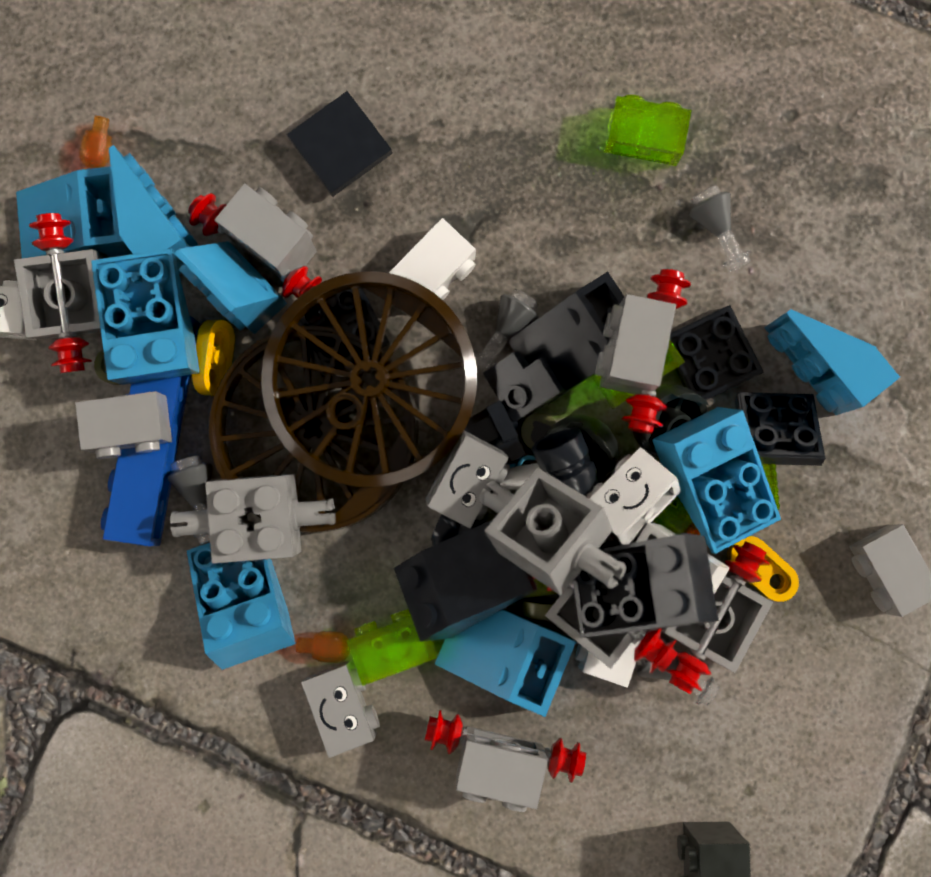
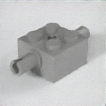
[479,467,626,595]
[170,474,335,563]

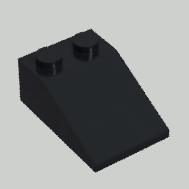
[394,519,538,642]

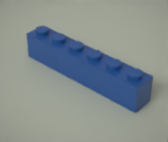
[101,316,200,546]

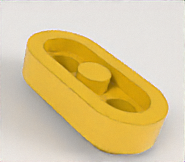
[191,320,235,396]
[727,536,799,602]

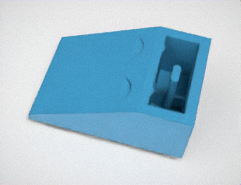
[109,145,198,274]
[16,166,132,258]
[174,241,287,334]
[91,248,200,385]
[764,309,900,415]
[652,407,781,554]
[187,543,296,670]
[435,609,576,717]

